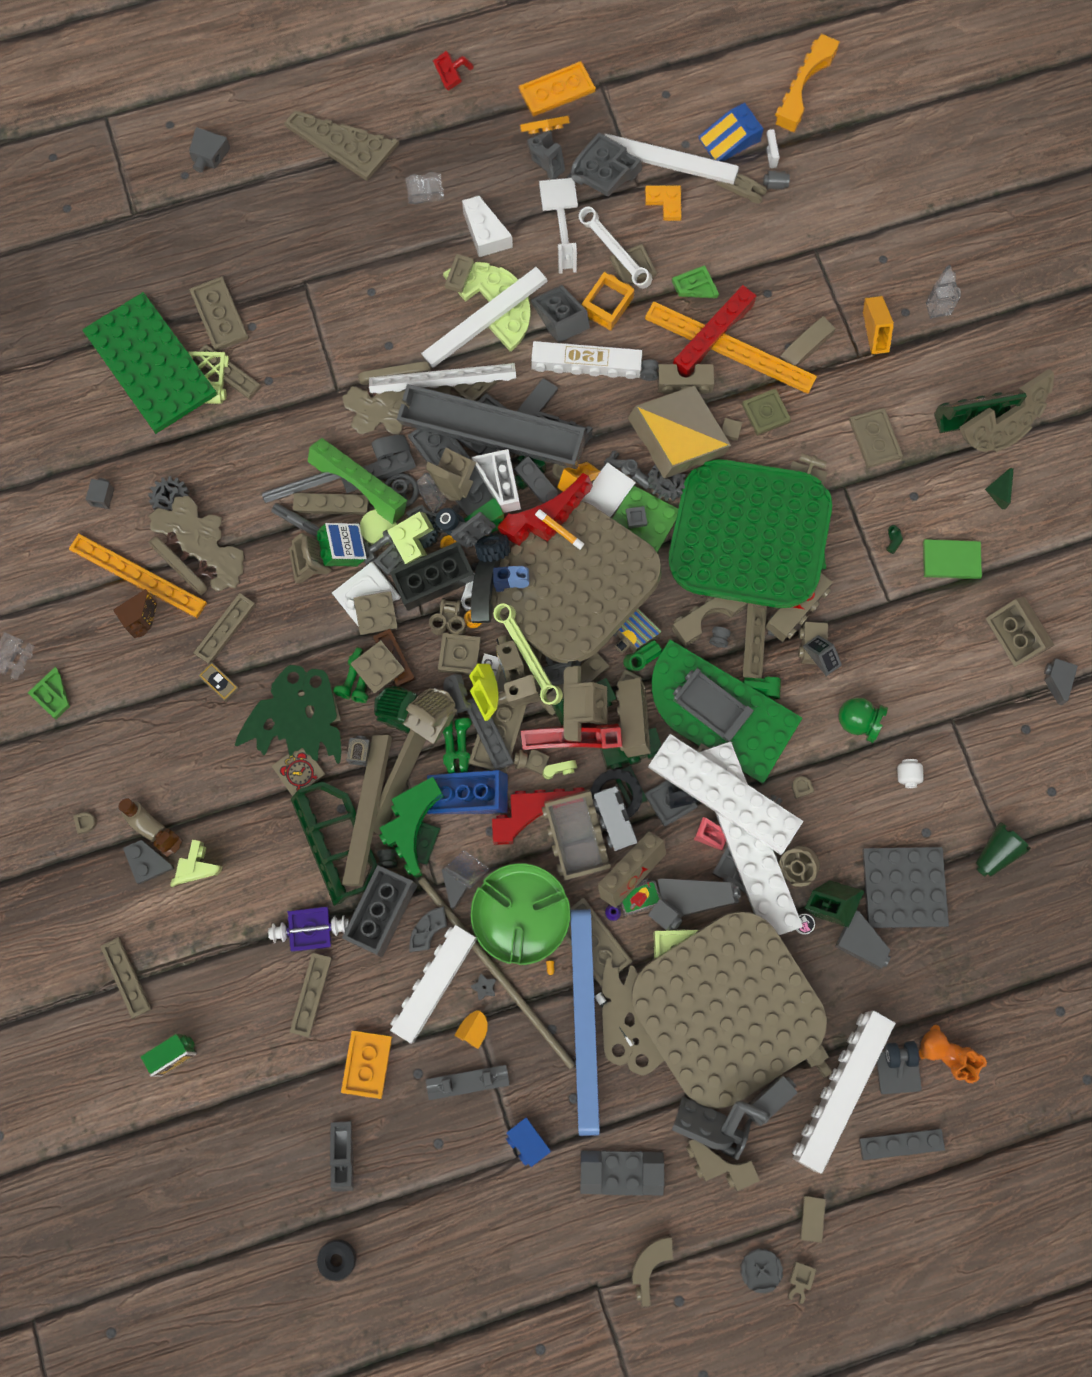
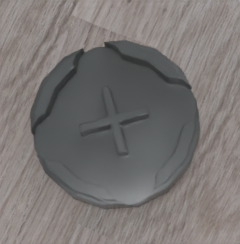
[740,1248,783,1293]

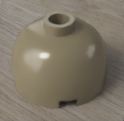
[779,845,820,887]

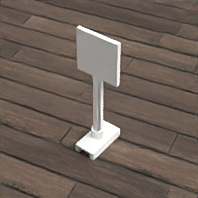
[539,178,578,274]

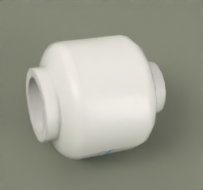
[897,759,924,788]

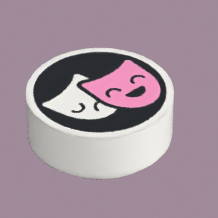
[796,914,815,935]

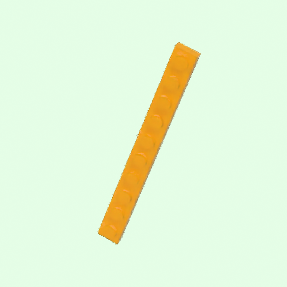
[645,301,817,394]

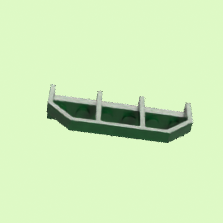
[291,782,377,906]

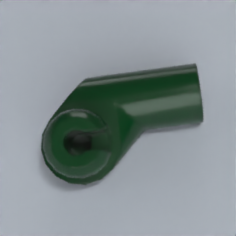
[886,525,903,554]

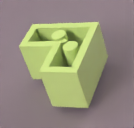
[388,512,434,564]

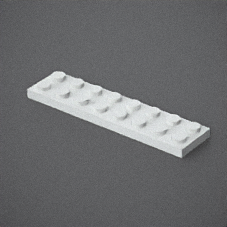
[648,734,803,855]

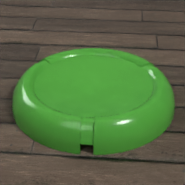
[471,863,570,965]

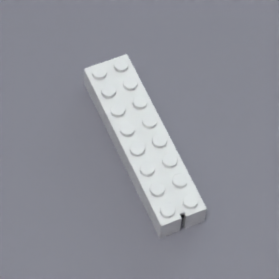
[792,1011,895,1174]

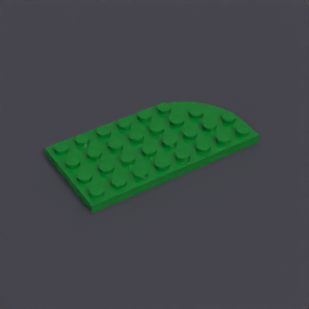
[652,640,803,784]

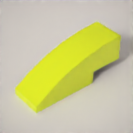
[469,664,498,721]

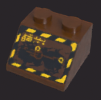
[113,589,157,638]

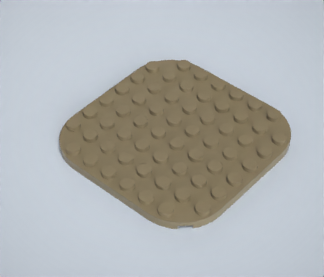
[491,501,662,663]
[632,911,827,1108]

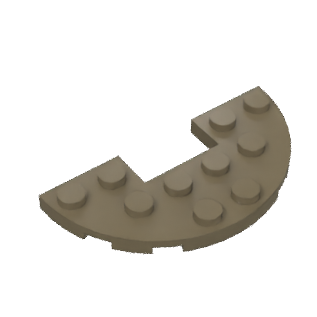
[960,369,1054,452]

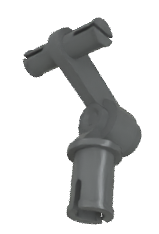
[600,450,650,489]

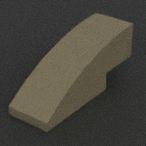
[780,316,836,367]

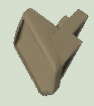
[426,448,476,501]
[288,533,331,583]
[402,688,457,744]

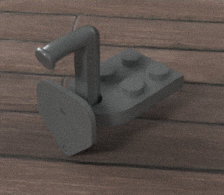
[672,1096,771,1160]

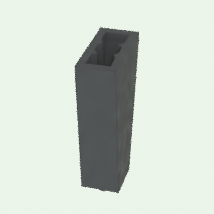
[658,879,741,917]

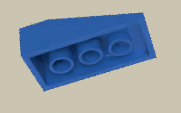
[427,770,508,814]

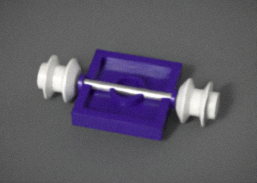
[268,907,349,952]

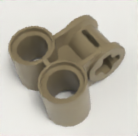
[429,598,466,635]

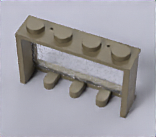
[541,789,611,880]

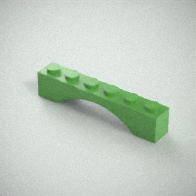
[308,438,407,524]

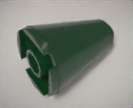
[975,822,1031,877]

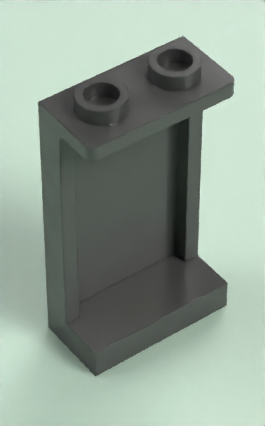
[673,668,754,742]

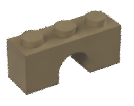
[658,364,714,394]

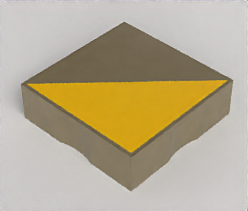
[628,386,731,479]

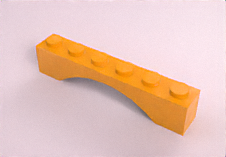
[775,34,840,133]

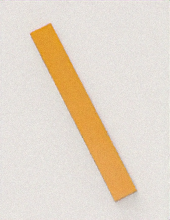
[69,534,207,619]

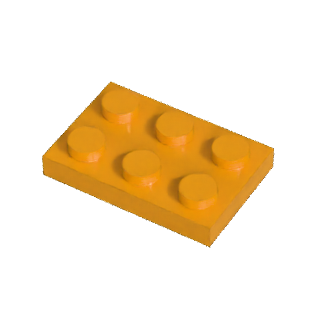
[341,1031,392,1099]

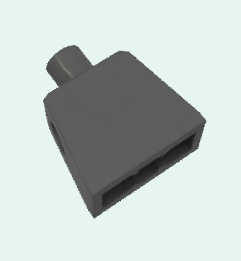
[189,127,230,173]

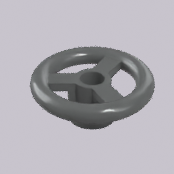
[385,473,419,507]

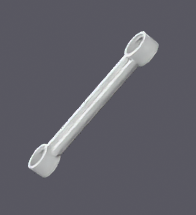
[579,207,652,289]

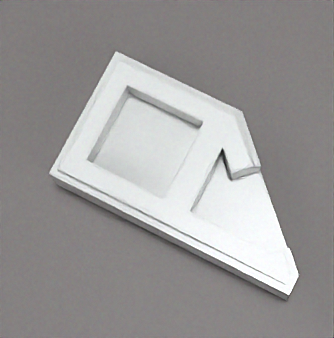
[767,129,779,168]

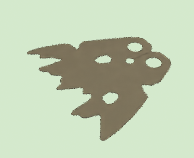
[602,957,664,1076]

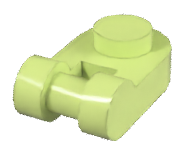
[543,760,577,779]

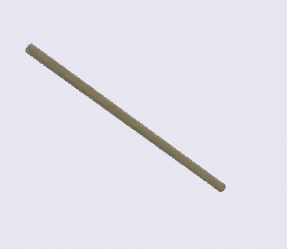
[418,877,576,1069]

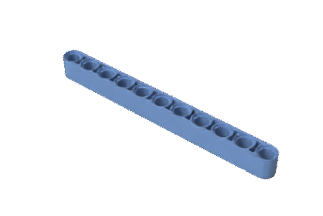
[570,909,599,1136]

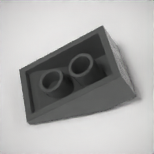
[531,285,590,343]

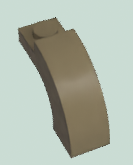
[631,1235,673,1307]

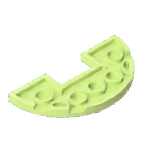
[443,262,530,352]

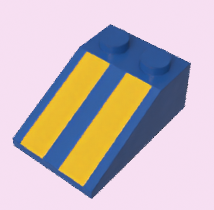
[698,103,763,162]

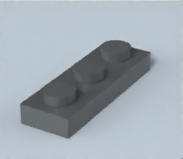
[513,456,560,504]

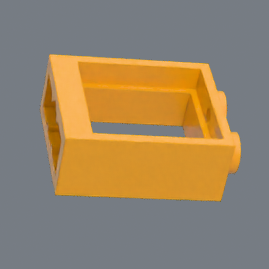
[581,272,635,331]

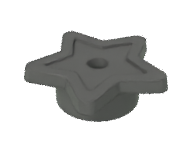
[471,974,496,1001]

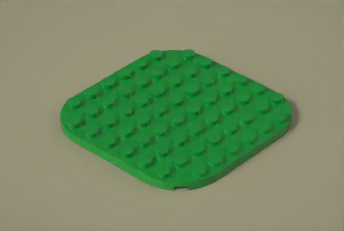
[669,459,832,608]

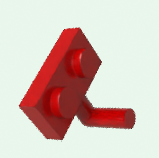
[433,51,474,91]

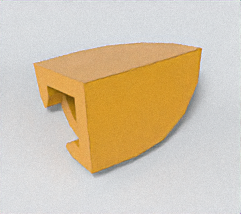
[454,1011,488,1049]

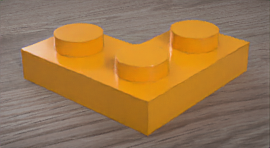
[520,116,570,134]
[645,186,681,221]

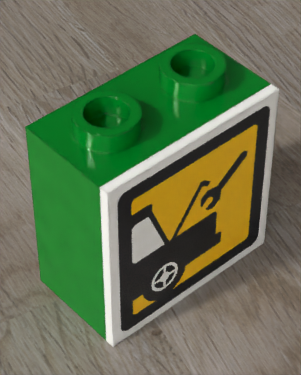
[141,1034,197,1077]

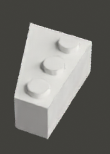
[462,196,513,257]

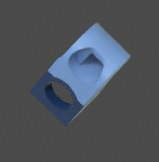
[493,566,529,592]

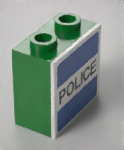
[317,523,367,566]

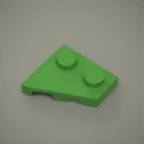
[672,265,719,298]
[28,667,70,720]

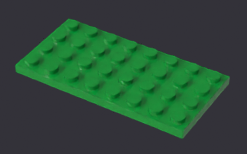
[82,292,218,434]

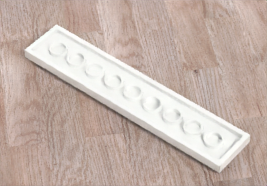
[699,742,803,935]

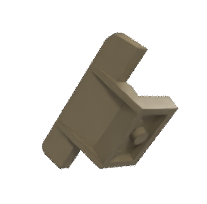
[564,666,607,742]

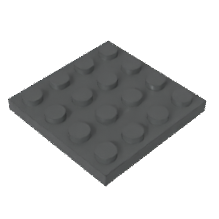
[862,847,949,928]

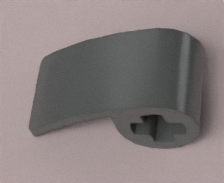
[371,435,410,461]

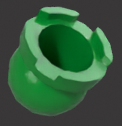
[838,697,888,743]

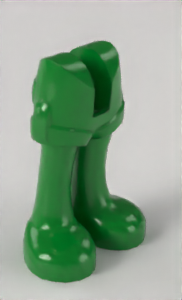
[333,647,368,703]
[442,718,472,774]

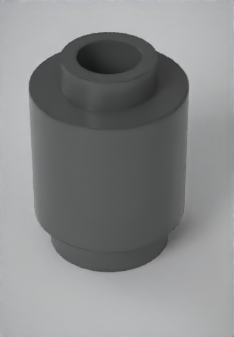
[763,171,790,190]

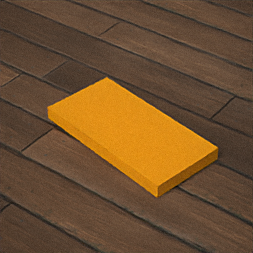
[519,61,596,117]

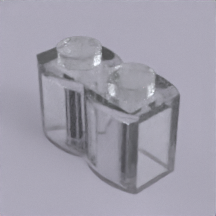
[405,172,444,204]

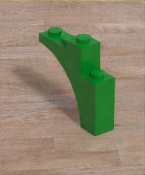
[379,777,444,878]

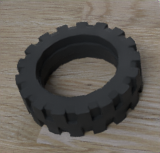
[590,769,642,818]

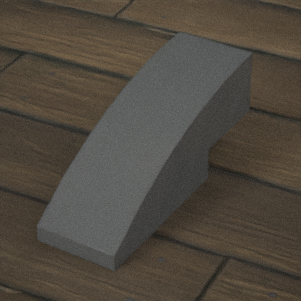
[330,1121,354,1192]

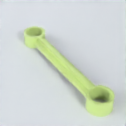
[494,604,563,705]

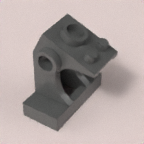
[527,130,565,180]

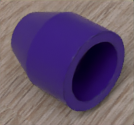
[605,905,621,921]

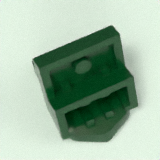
[374,685,418,734]

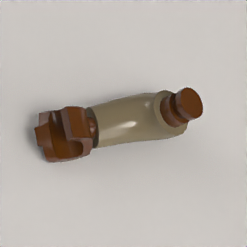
[118,798,183,857]

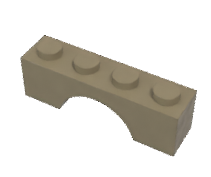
[672,597,748,648]

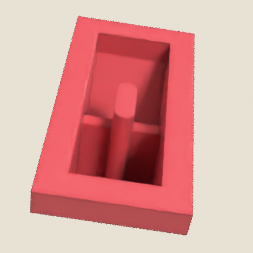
[694,817,726,850]

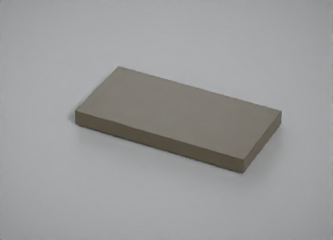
[189,276,249,351]
[564,898,633,986]

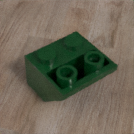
[805,880,864,928]

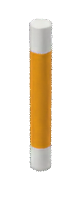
[535,509,584,550]

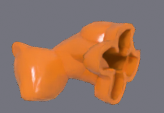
[919,1025,987,1083]

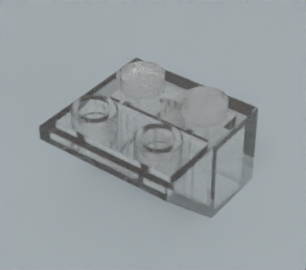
[926,265,961,319]

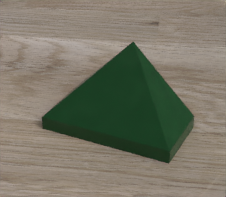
[985,468,1014,510]

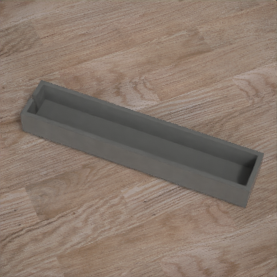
[397,384,587,469]

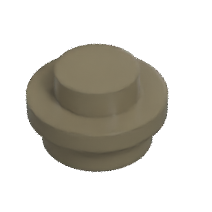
[513,750,527,769]

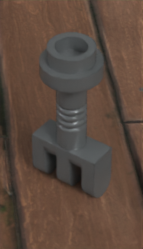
[363,530,394,565]

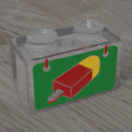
[620,879,661,917]

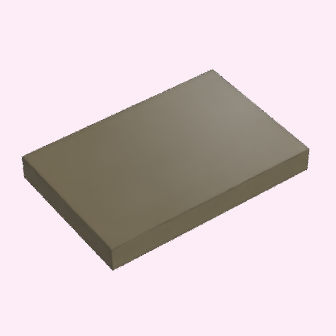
[849,408,903,469]

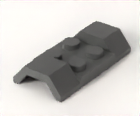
[580,1150,664,1196]

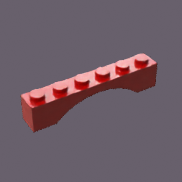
[673,285,757,378]

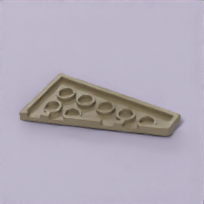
[284,110,399,181]

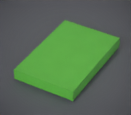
[923,540,982,579]

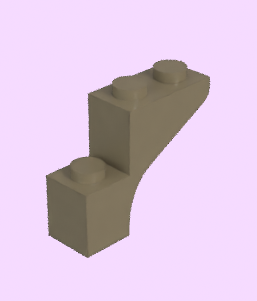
[686,1139,760,1191]

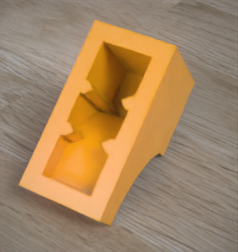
[557,462,601,491]

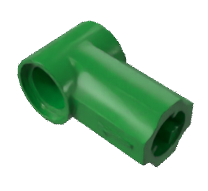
[623,640,662,671]
[743,677,781,699]

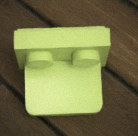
[170,840,222,887]

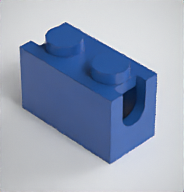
[506,1117,551,1167]

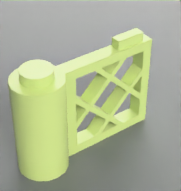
[188,351,229,404]

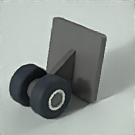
[435,508,496,548]
[877,1041,922,1094]

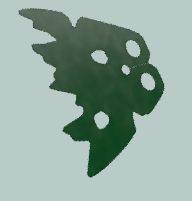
[235,665,341,764]

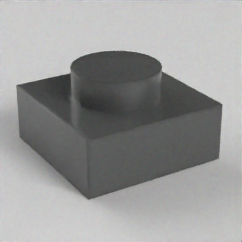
[625,506,647,529]

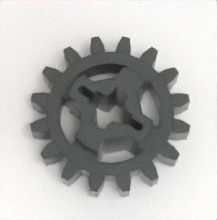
[647,465,686,501]
[148,476,189,511]

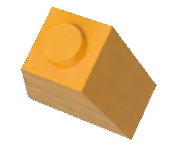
[863,296,894,354]

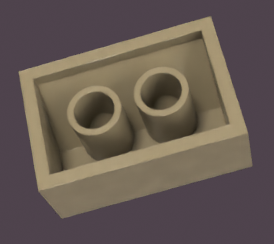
[985,597,1055,667]

